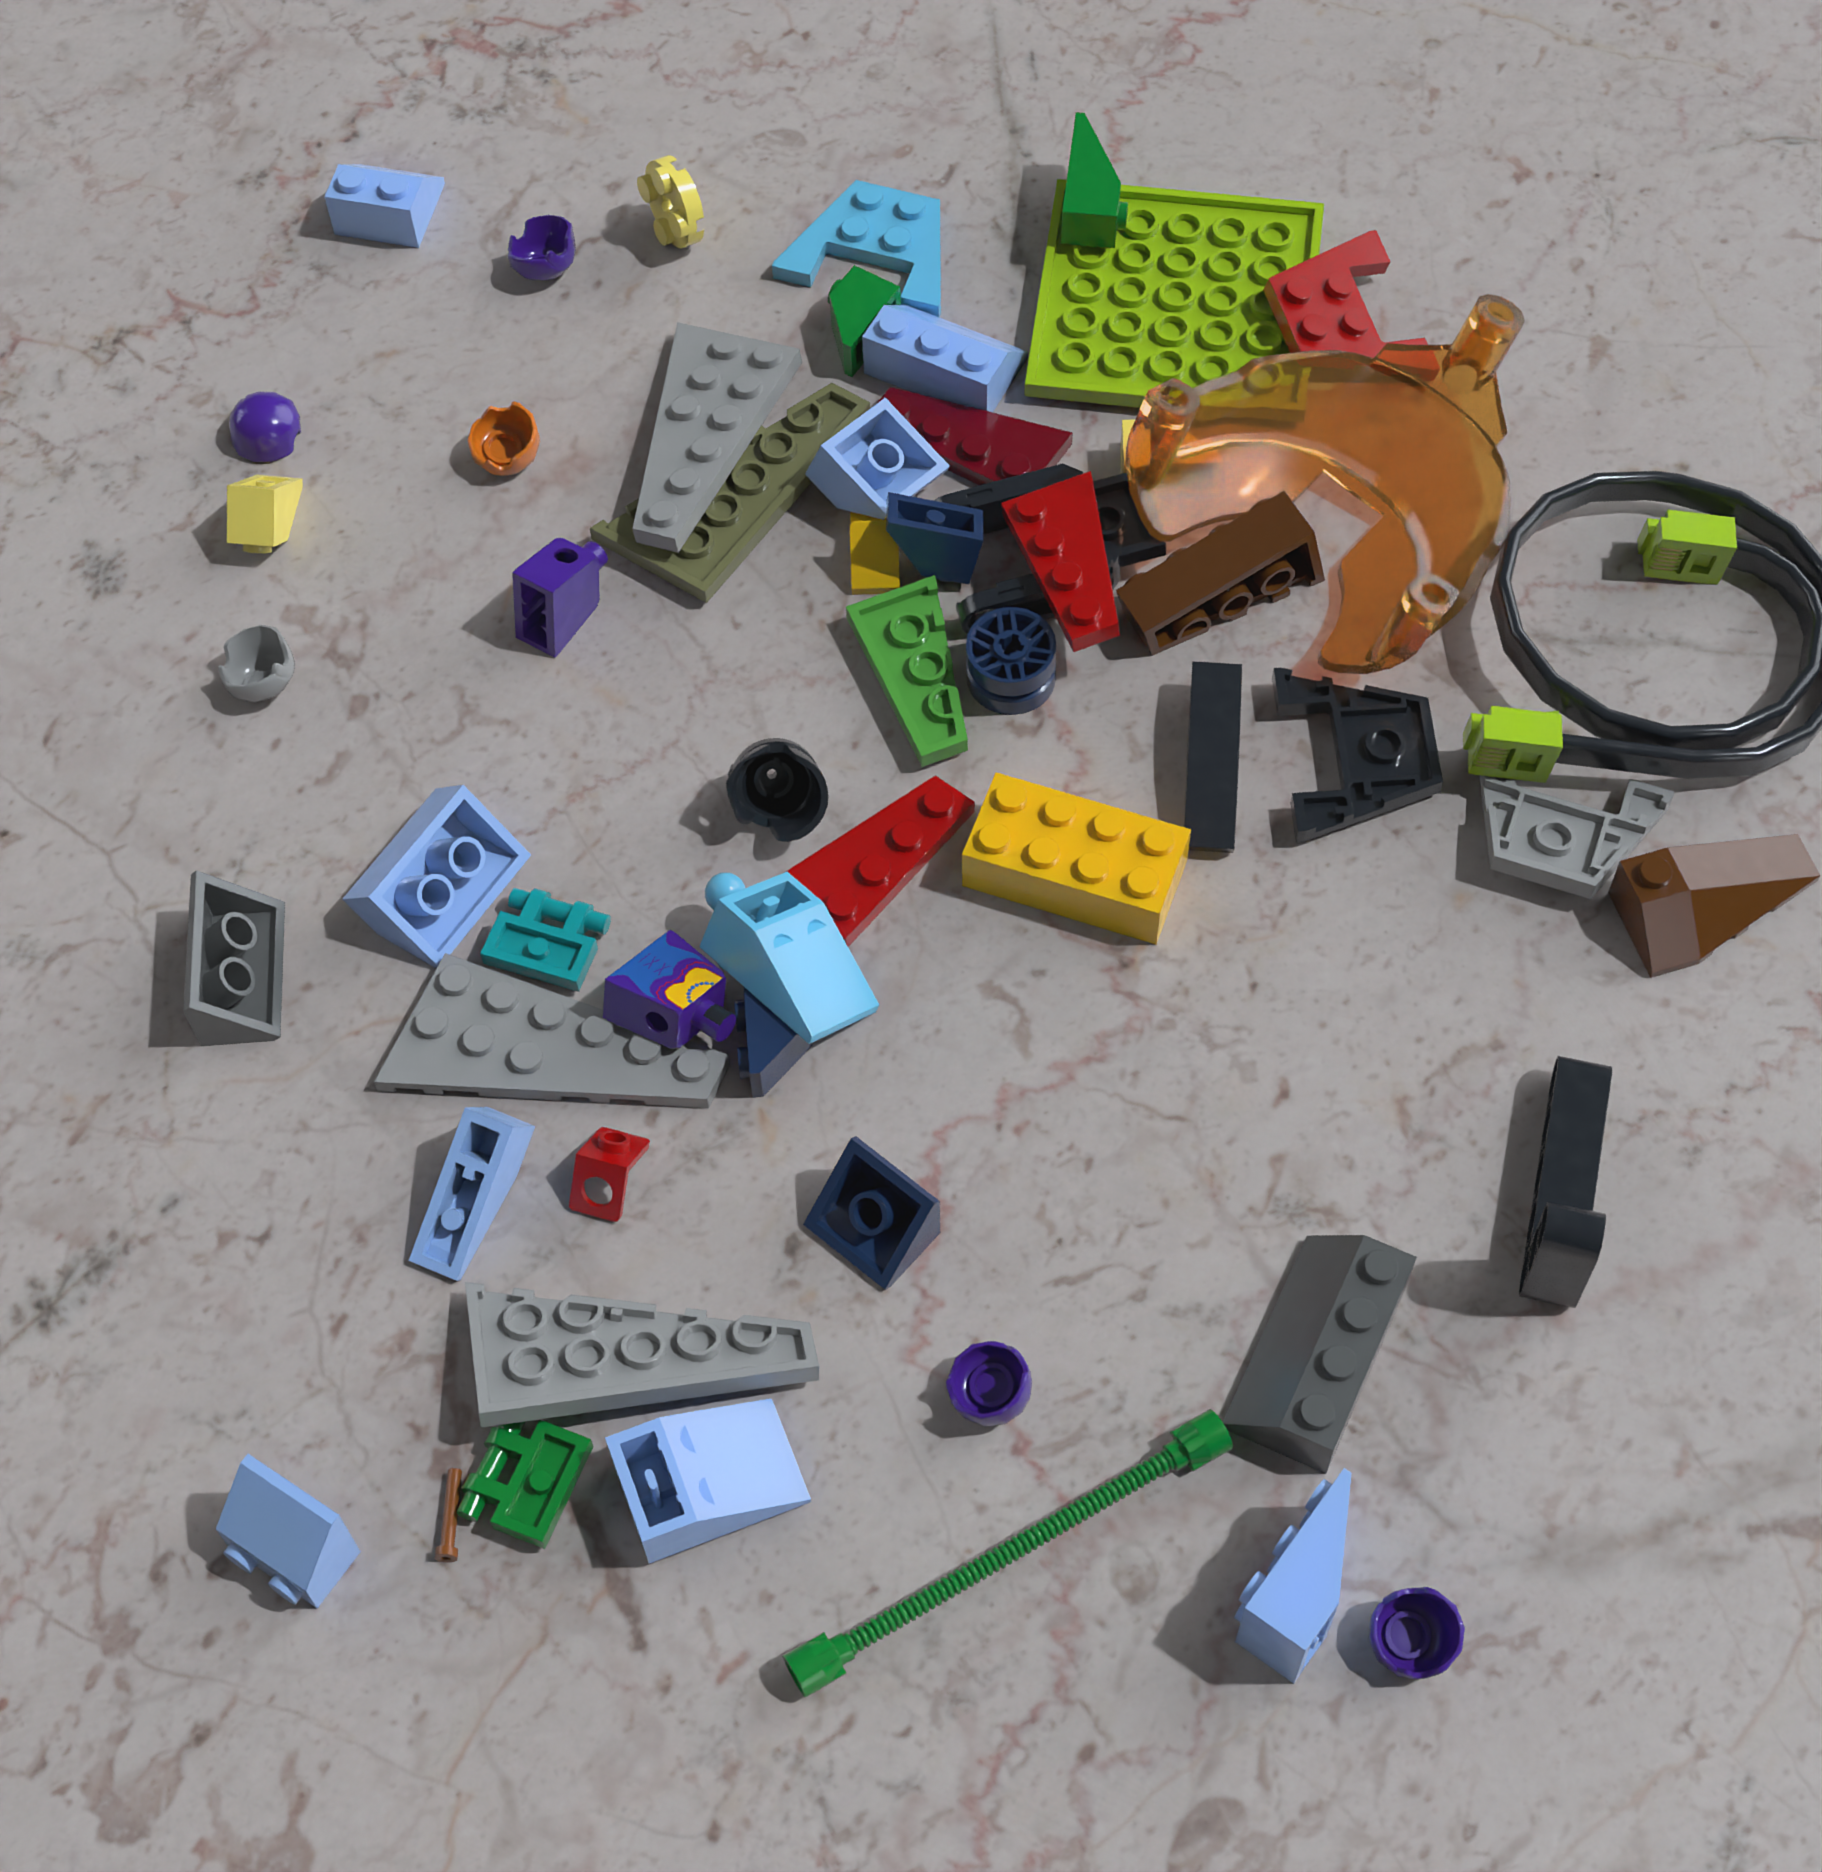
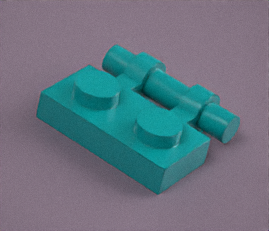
[480,888,611,992]

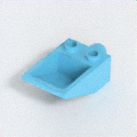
[699,872,879,1044]

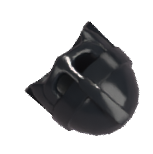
[726,738,829,842]

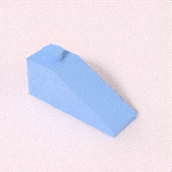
[409,1107,535,1281]

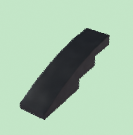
[1184,661,1242,853]

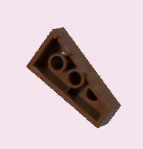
[1116,490,1325,656]

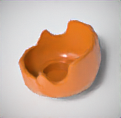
[467,401,540,476]

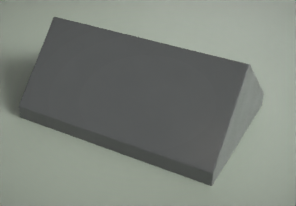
[183,870,285,1046]

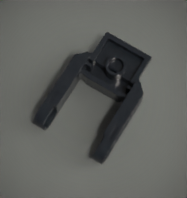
[934,463,1167,634]

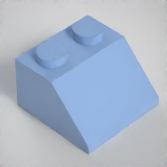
[324,164,445,248]
[805,398,950,520]
[216,1454,361,1608]

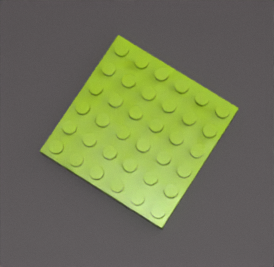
[1024,179,1324,424]

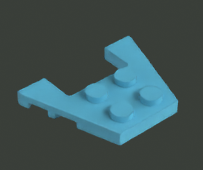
[772,180,941,317]

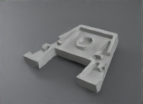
[1479,775,1675,899]

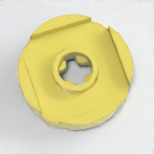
[637,155,704,249]

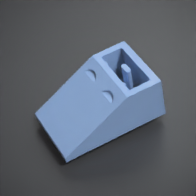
[605,1398,811,1564]
[1234,1468,1352,1684]

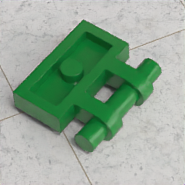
[456,1420,593,1549]

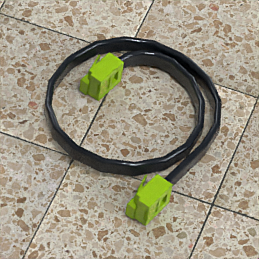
[1463,471,1822,783]

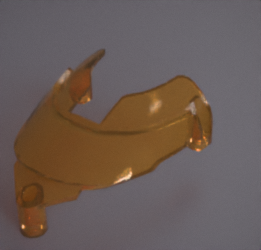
[1125,294,1525,674]

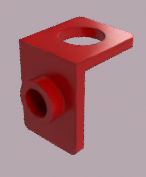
[569,1127,650,1222]

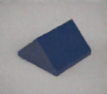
[803,1136,941,1290]

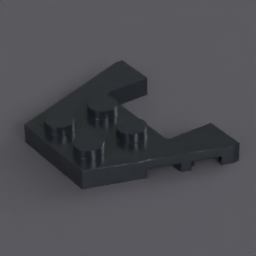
[1272,667,1443,842]

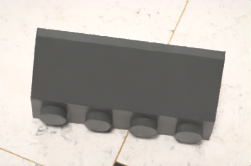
[1223,1235,1417,1474]

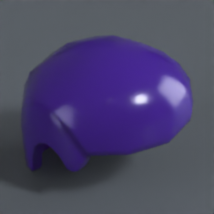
[508,215,576,280]
[229,392,301,462]
[946,1341,1032,1427]
[1368,1587,1465,1679]

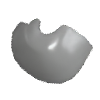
[218,625,295,702]

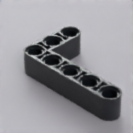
[1519,1056,1612,1308]

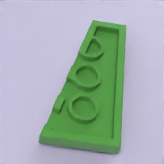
[846,575,968,767]

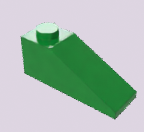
[1061,112,1128,248]

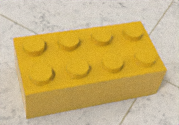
[962,772,1191,945]

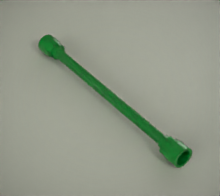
[782,1409,1233,1698]

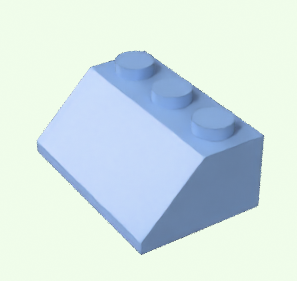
[862,305,1028,412]
[342,785,531,968]

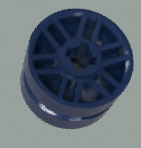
[966,607,1056,715]

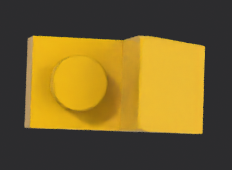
[850,512,900,595]

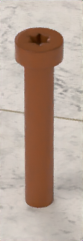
[434,1468,462,1562]

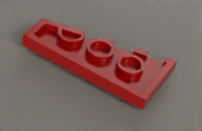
[1001,471,1120,652]
[784,775,975,947]

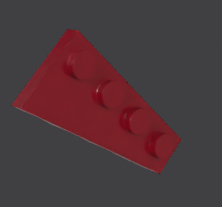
[876,387,1073,485]

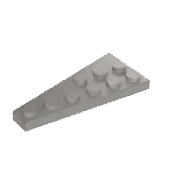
[632,322,802,553]
[374,953,730,1108]
[465,1282,819,1427]

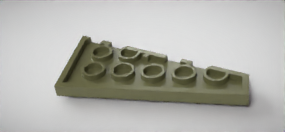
[590,383,870,603]

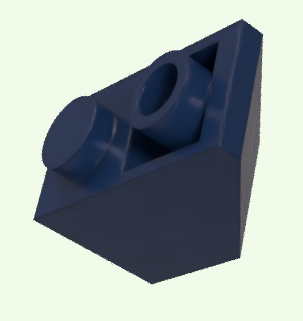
[734,987,812,1098]

